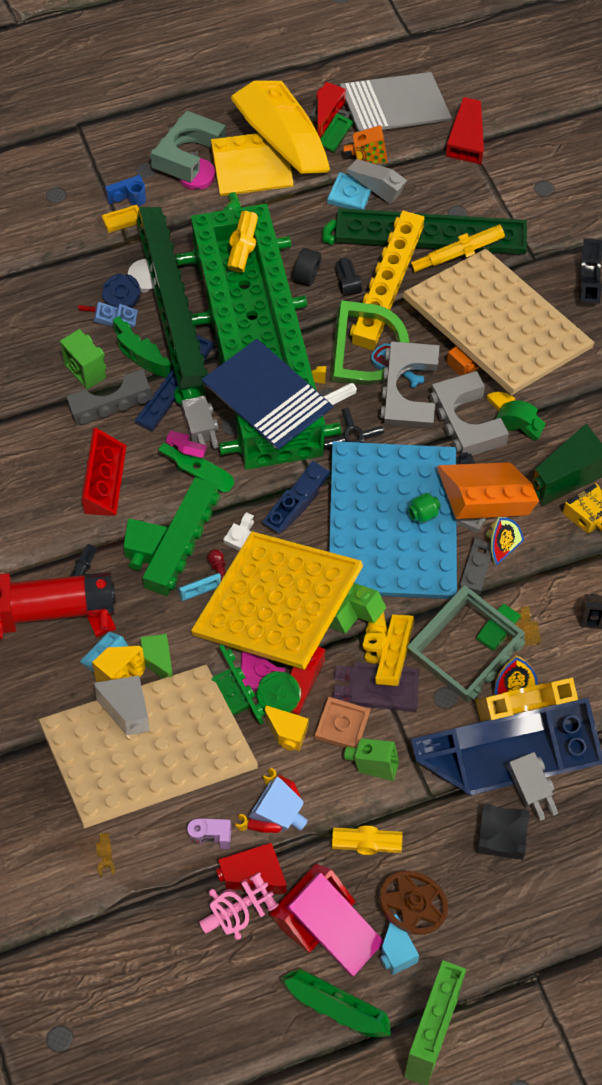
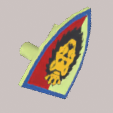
[486,517,524,565]

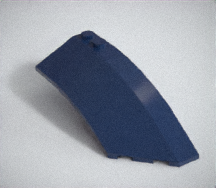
[411,697,602,795]

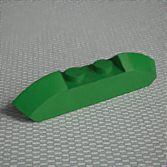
[280,969,390,1037]

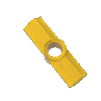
[227,211,258,273]
[332,826,403,855]

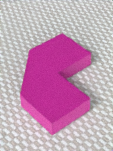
[166,430,207,458]

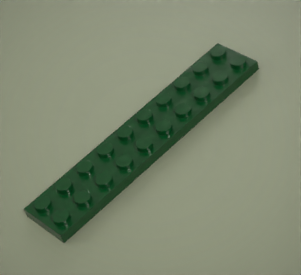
[336,208,527,254]

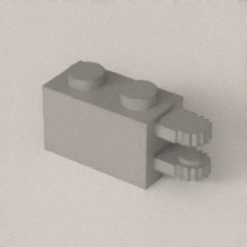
[182,396,219,449]
[507,752,558,821]

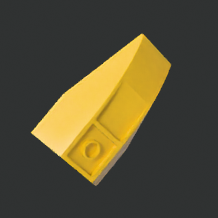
[231,81,330,174]

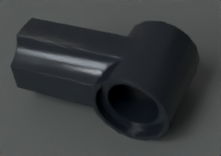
[335,257,362,295]

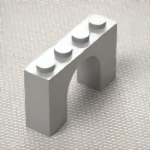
[381,342,439,429]
[429,371,509,456]

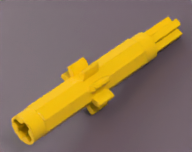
[411,224,505,272]

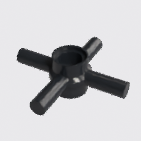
[324,408,384,449]

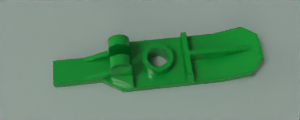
[158,442,235,493]

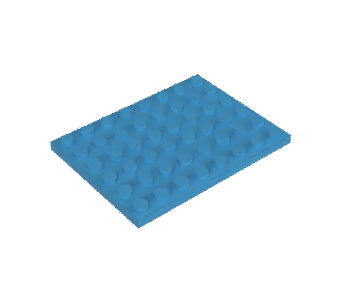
[329,441,457,599]

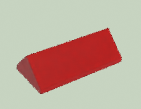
[82,427,127,516]

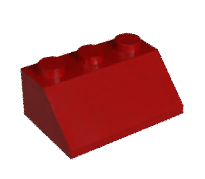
[269,864,356,953]

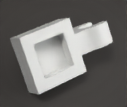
[223,512,254,551]

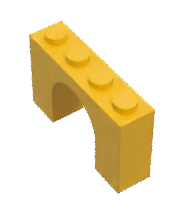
[475,678,578,721]

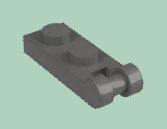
[460,536,492,595]

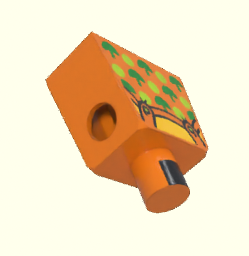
[344,125,388,164]

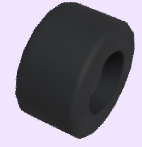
[293,248,321,286]

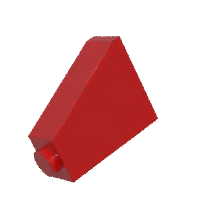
[216,843,287,894]

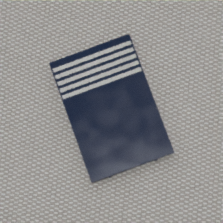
[202,339,333,450]

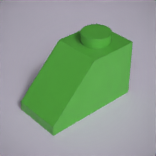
[140,634,173,678]

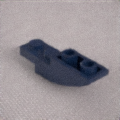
[262,461,330,534]

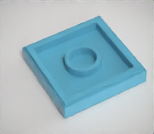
[327,172,372,210]

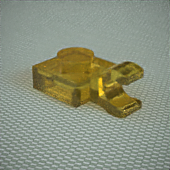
[516,606,541,646]
[96,833,116,878]

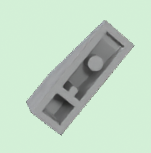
[346,159,407,205]

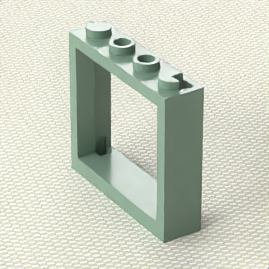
[407,585,525,703]

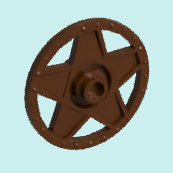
[379,871,448,935]

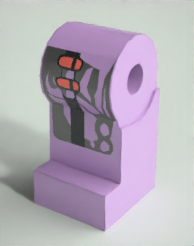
[187,819,232,849]

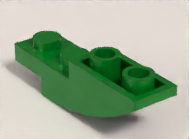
[112,316,171,377]

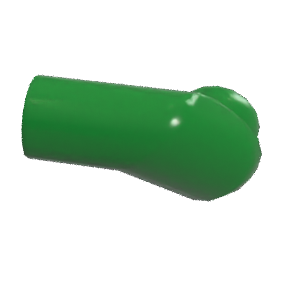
[223,192,241,210]
[322,219,337,245]

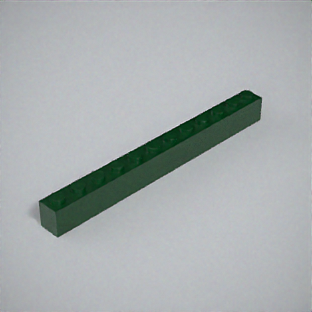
[136,207,208,390]

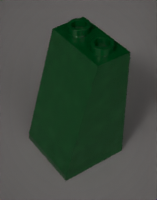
[532,424,602,507]

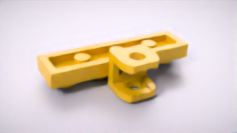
[363,614,414,686]

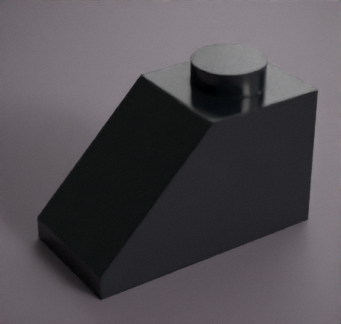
[581,594,602,629]

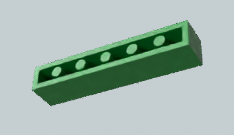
[143,477,221,597]

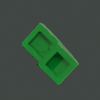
[476,603,521,651]

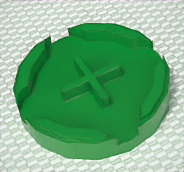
[257,671,301,713]

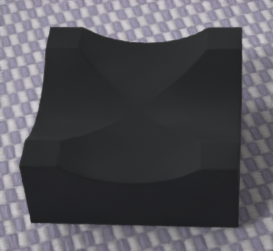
[477,803,530,860]

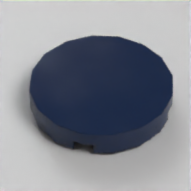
[102,274,141,308]

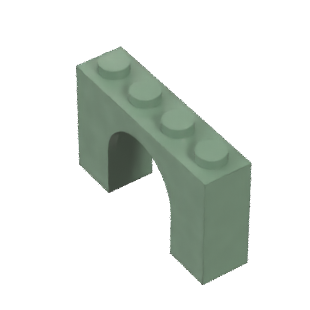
[150,111,226,183]

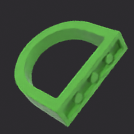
[330,300,409,385]

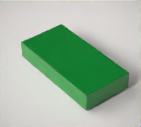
[320,113,353,154]

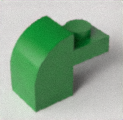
[496,400,546,441]

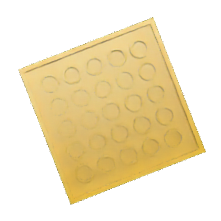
[191,531,363,670]

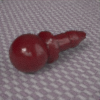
[207,549,226,581]

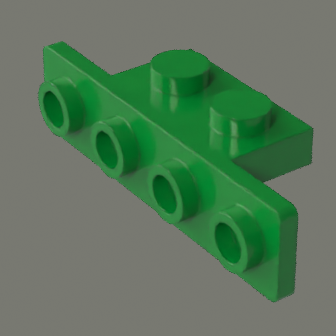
[211,644,265,725]

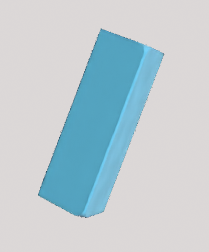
[176,573,221,601]
[80,631,128,673]

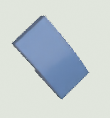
[93,302,138,328]

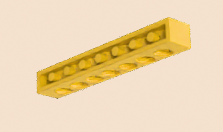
[350,210,424,351]

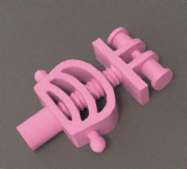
[199,872,279,940]

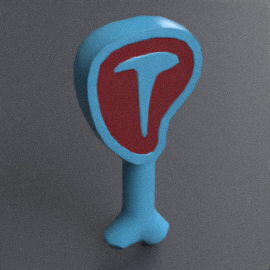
[371,344,424,388]

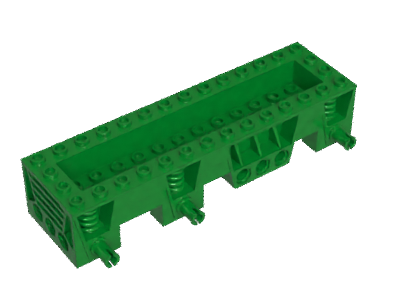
[176,204,342,470]

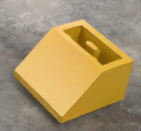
[92,646,146,682]

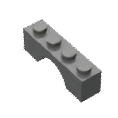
[66,369,153,426]

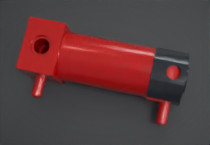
[0,572,116,640]

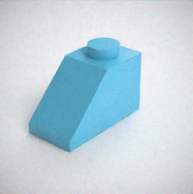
[380,914,419,975]

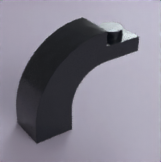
[579,238,602,304]

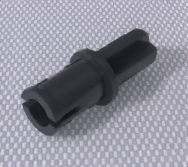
[69,544,97,577]

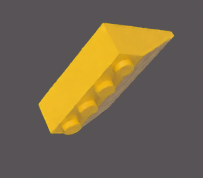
[211,133,293,196]

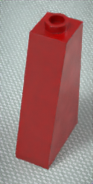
[446,97,484,165]

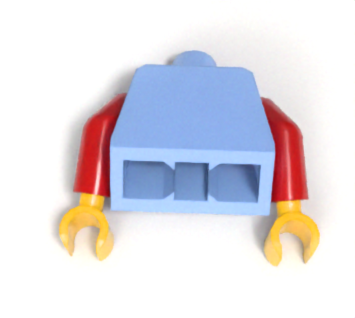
[235,768,308,833]

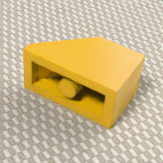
[265,705,309,751]

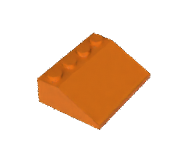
[437,462,539,519]

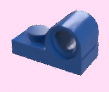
[105,175,146,206]

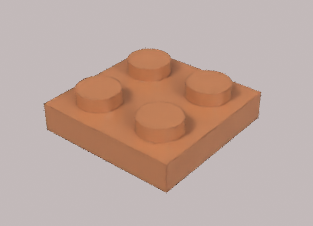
[315,697,371,748]

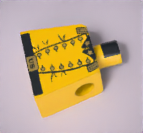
[563,483,602,533]

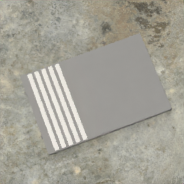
[339,72,452,132]

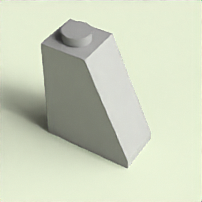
[95,676,149,735]

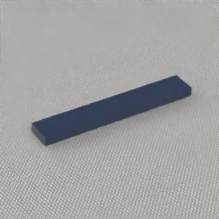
[135,335,215,432]

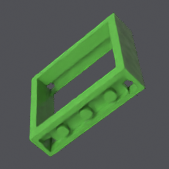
[404,960,466,1085]

